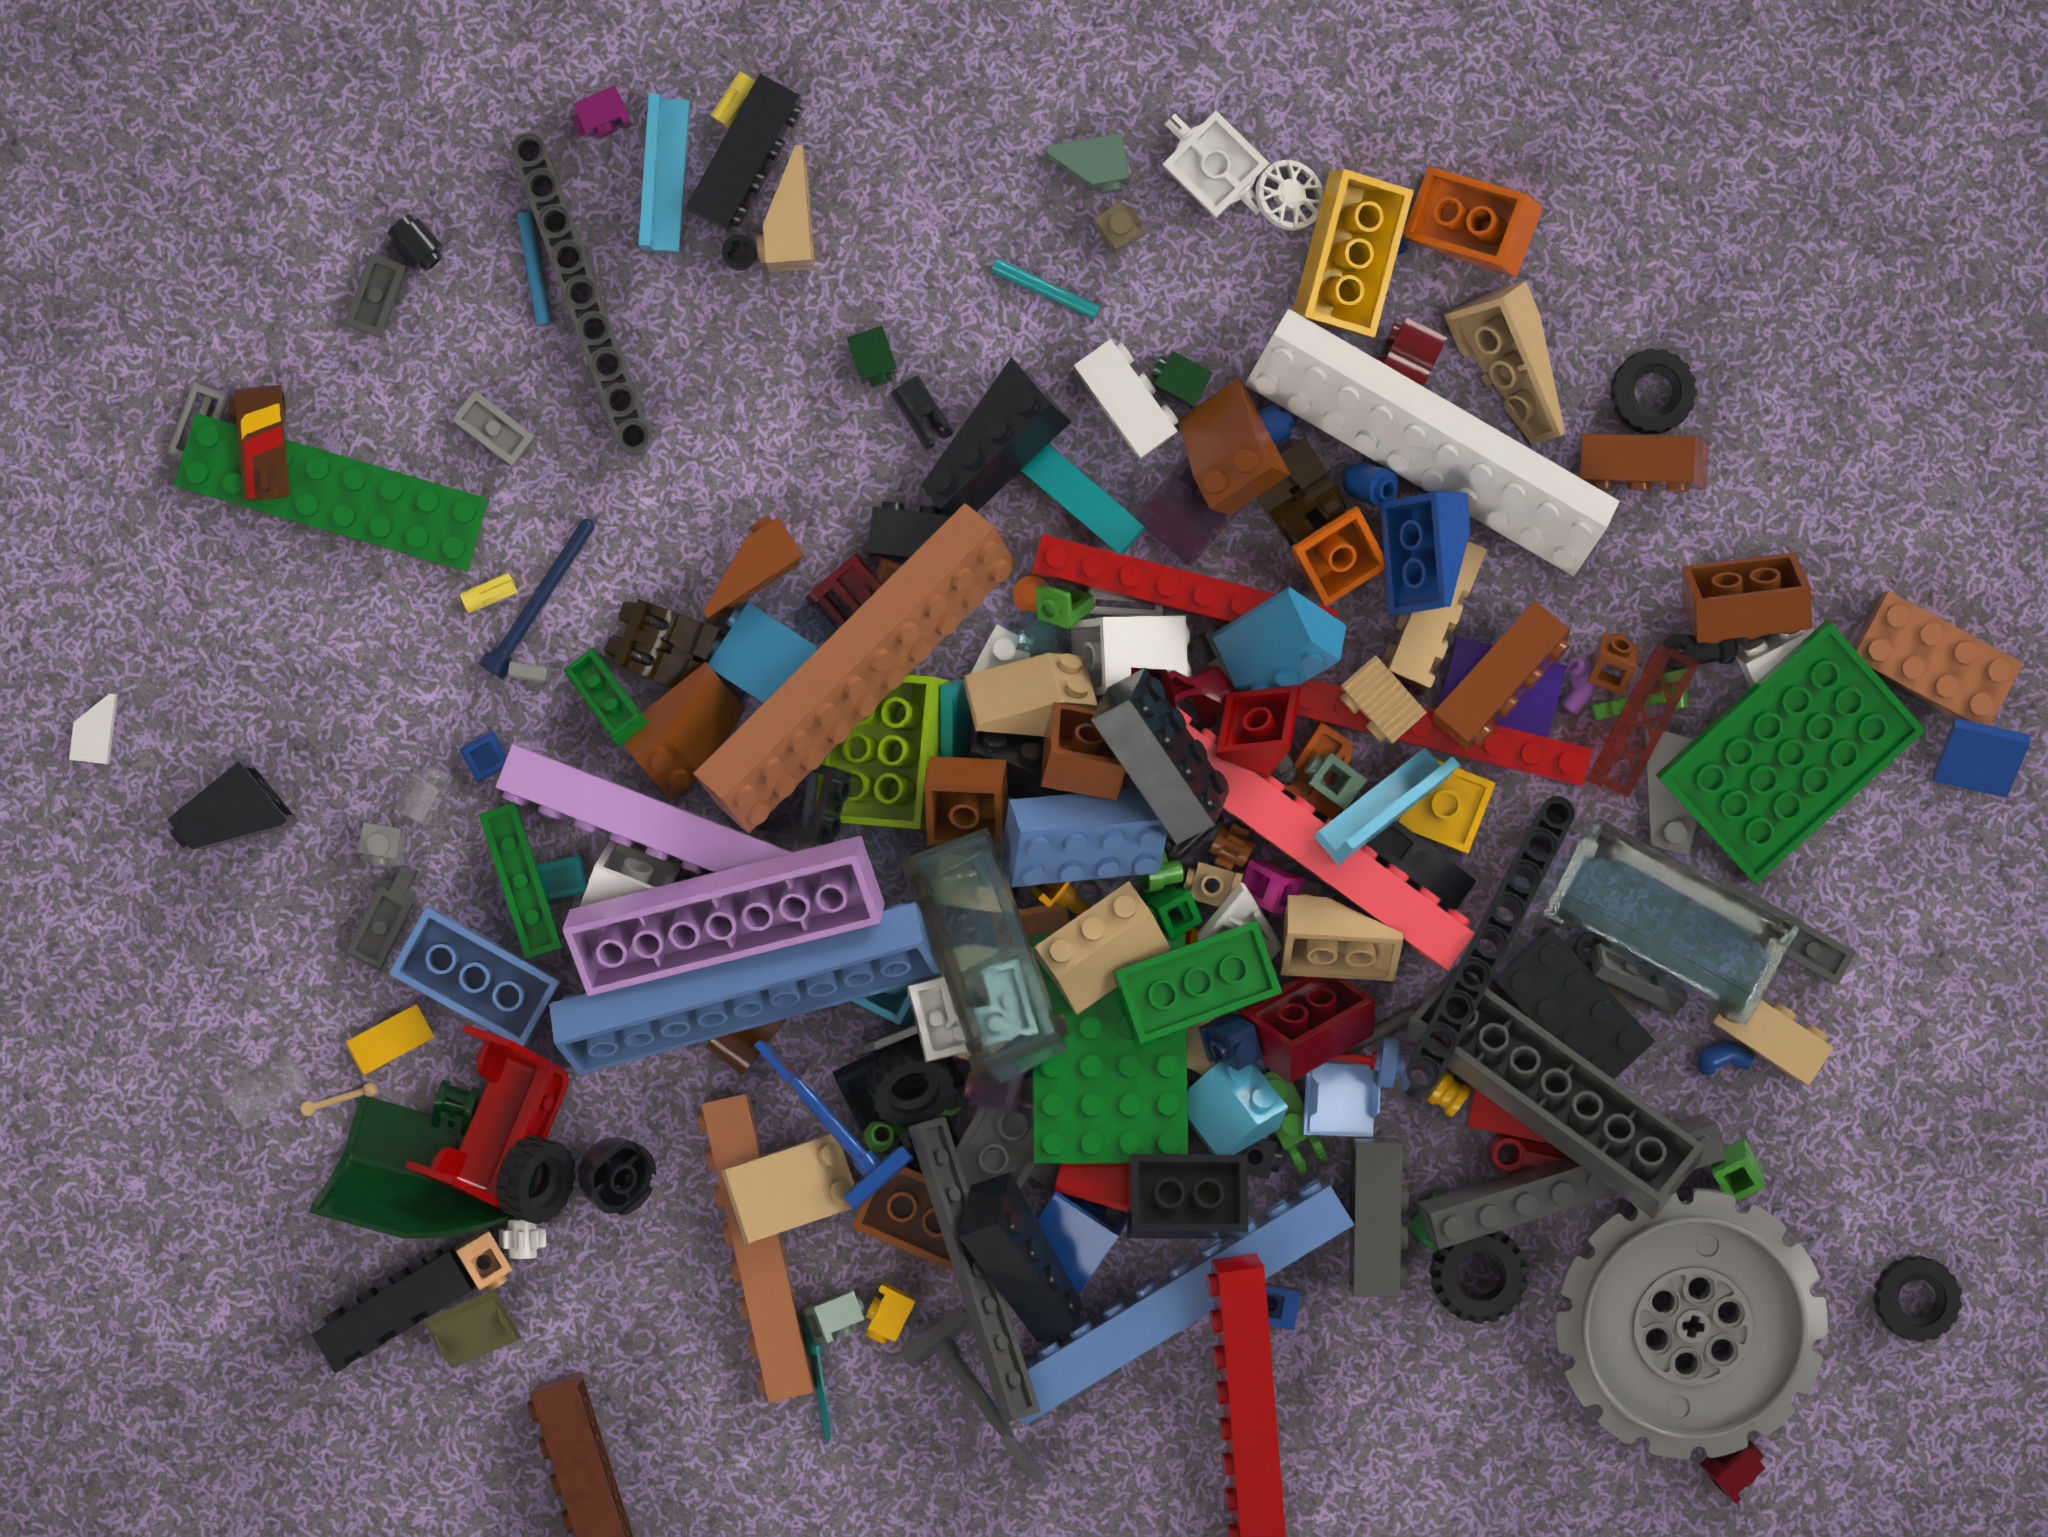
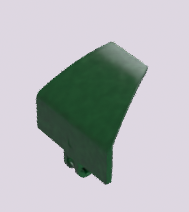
[309,1079,539,1239]

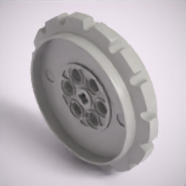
[1554,1188,1828,1459]

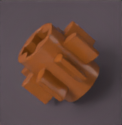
[1209,823,1255,871]

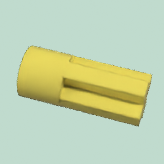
[710,71,755,128]
[460,572,518,614]

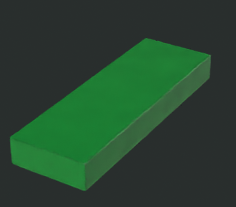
[563,647,649,746]

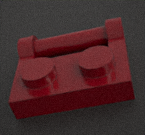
[805,553,883,630]

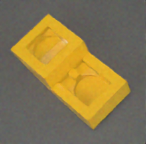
[345,1004,435,1076]

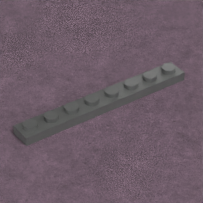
[908,1117,1041,1424]

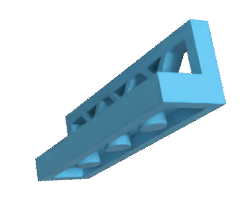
[639,93,690,253]
[1314,748,1460,866]

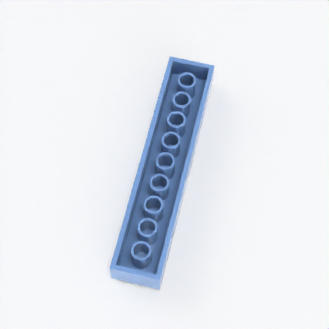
[549,902,943,1075]
[1020,1179,1354,1425]

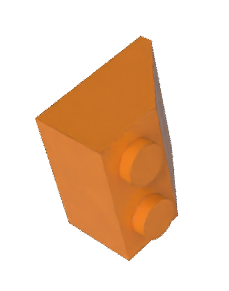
[1292,506,1385,607]

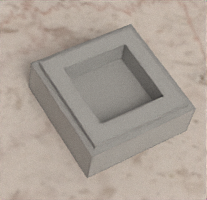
[508,662,551,684]

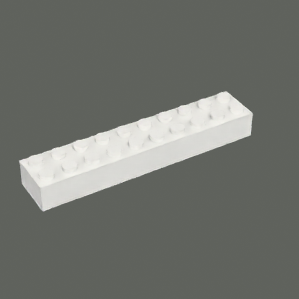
[1245,309,1620,576]

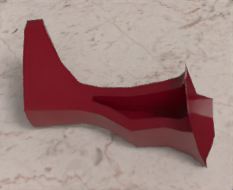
[1131,666,1236,729]

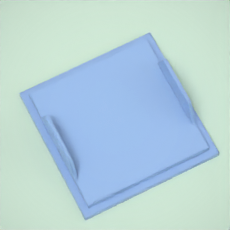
[1302,1060,1381,1137]

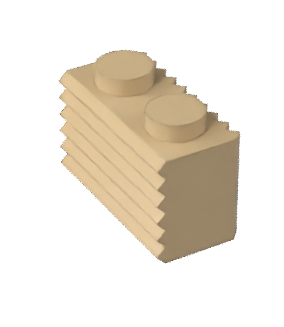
[1339,655,1427,744]

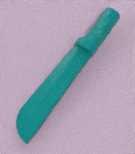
[801,1308,831,1443]

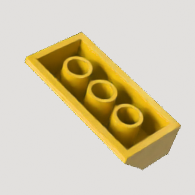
[1293,169,1414,338]

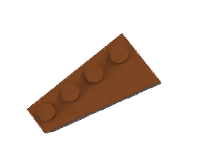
[1433,600,1570,751]

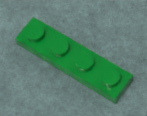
[479,803,563,960]

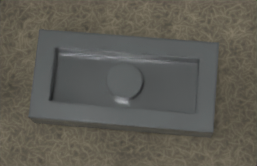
[344,253,408,338]

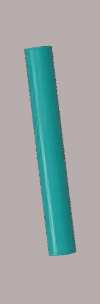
[991,258,1100,319]

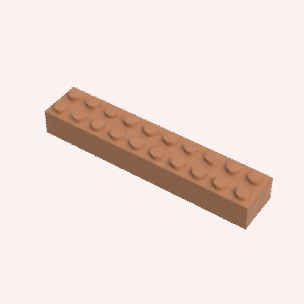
[693,503,1017,834]

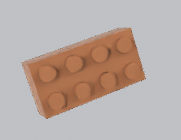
[1852,591,2024,726]

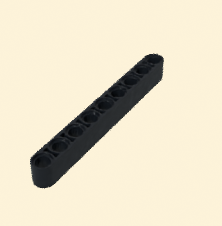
[1400,796,1575,1099]

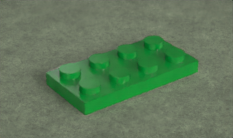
[1112,920,1282,1044]

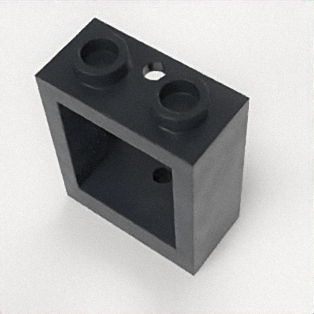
[756,764,852,845]

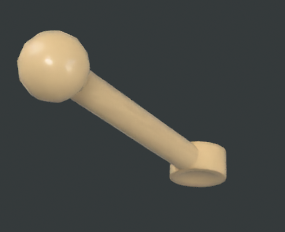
[300,1082,377,1116]

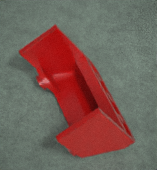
[405,1025,569,1209]

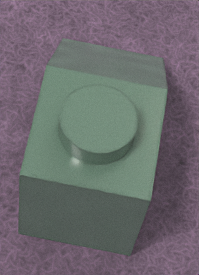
[1046,133,1129,194]

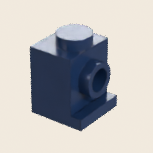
[1198,1012,1263,1071]

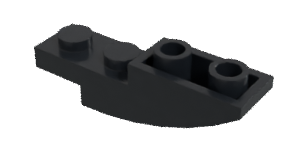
[1335,793,1477,910]

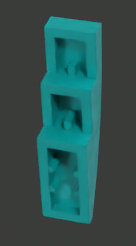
[1020,444,1146,555]

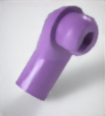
[1561,657,1596,715]

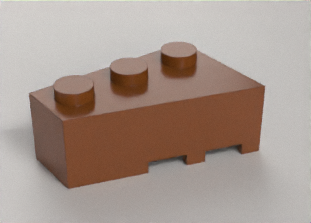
[1580,434,1709,492]

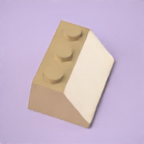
[1032,881,1171,1015]

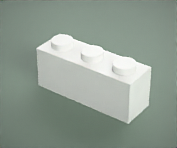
[1073,339,1179,461]

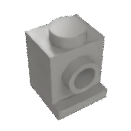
[358,823,407,867]

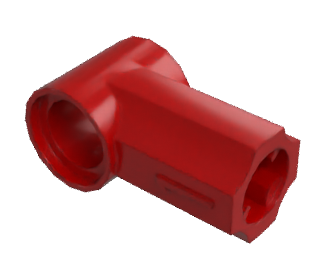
[1486,1133,1565,1172]

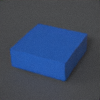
[459,731,507,783]

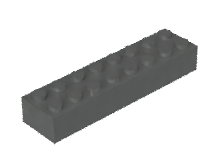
[1406,965,1705,1219]

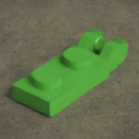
[1263,1070,1329,1175]

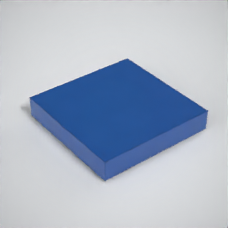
[1933,718,2030,798]

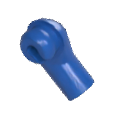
[1697,1041,1755,1075]

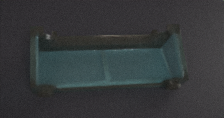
[1543,818,1802,1025]
[900,827,1070,1090]

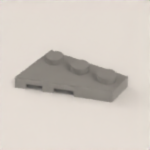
[1643,726,1697,856]

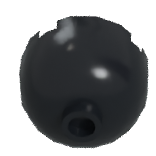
[578,1137,656,1215]

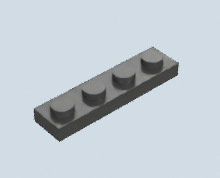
[1703,877,1856,985]

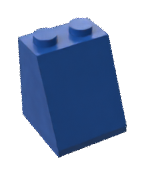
[1035,1190,1127,1294]

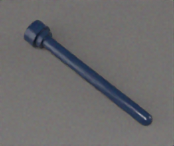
[478,519,595,680]

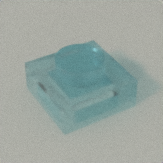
[1016,610,1060,655]

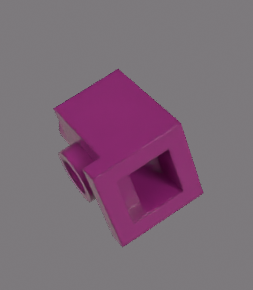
[571,85,633,139]

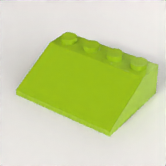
[815,675,950,832]

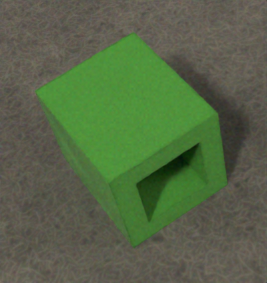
[1711,1138,1765,1202]

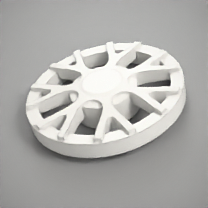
[1256,160,1324,230]

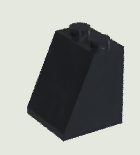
[167,761,299,849]

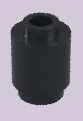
[387,214,443,271]

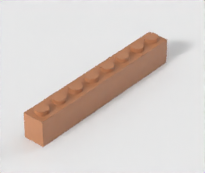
[697,1092,815,1403]

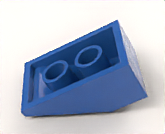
[1380,491,1470,616]

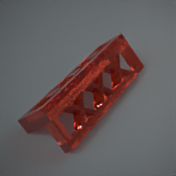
[1588,641,1699,798]

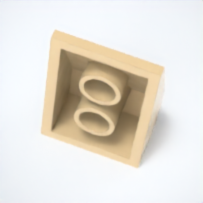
[756,145,815,272]
[963,653,1098,737]
[1281,894,1403,982]
[721,1133,855,1244]

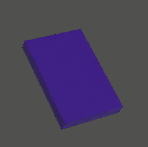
[1436,636,1567,738]

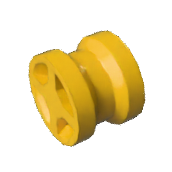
[1426,1070,1472,1118]

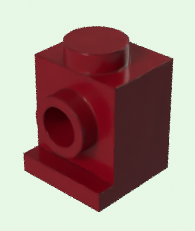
[1699,1440,1766,1504]

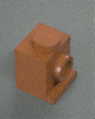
[1587,632,1639,695]

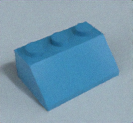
[1213,587,1346,691]

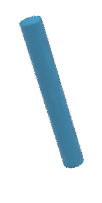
[517,211,551,326]

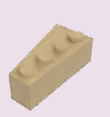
[1381,541,1487,691]

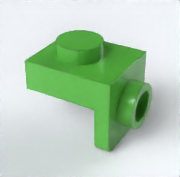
[1035,584,1095,629]

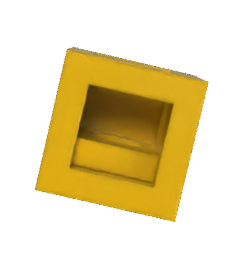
[865,1281,916,1344]

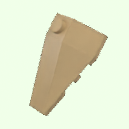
[1444,281,1565,444]

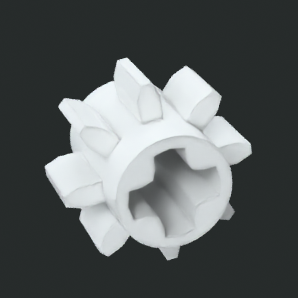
[499,1218,546,1259]

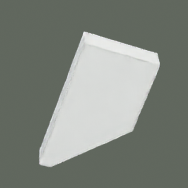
[69,694,118,764]

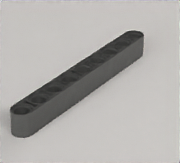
[511,132,653,456]

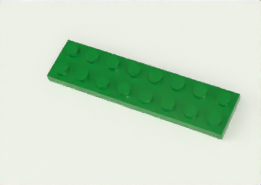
[174,413,489,572]

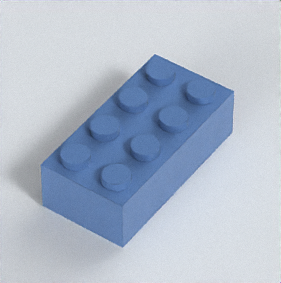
[1000,788,1168,887]
[389,906,564,1047]

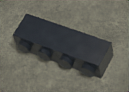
[686,73,804,233]

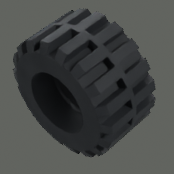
[1429,1231,1529,1324]

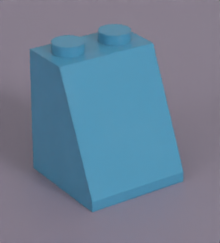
[707,602,819,703]

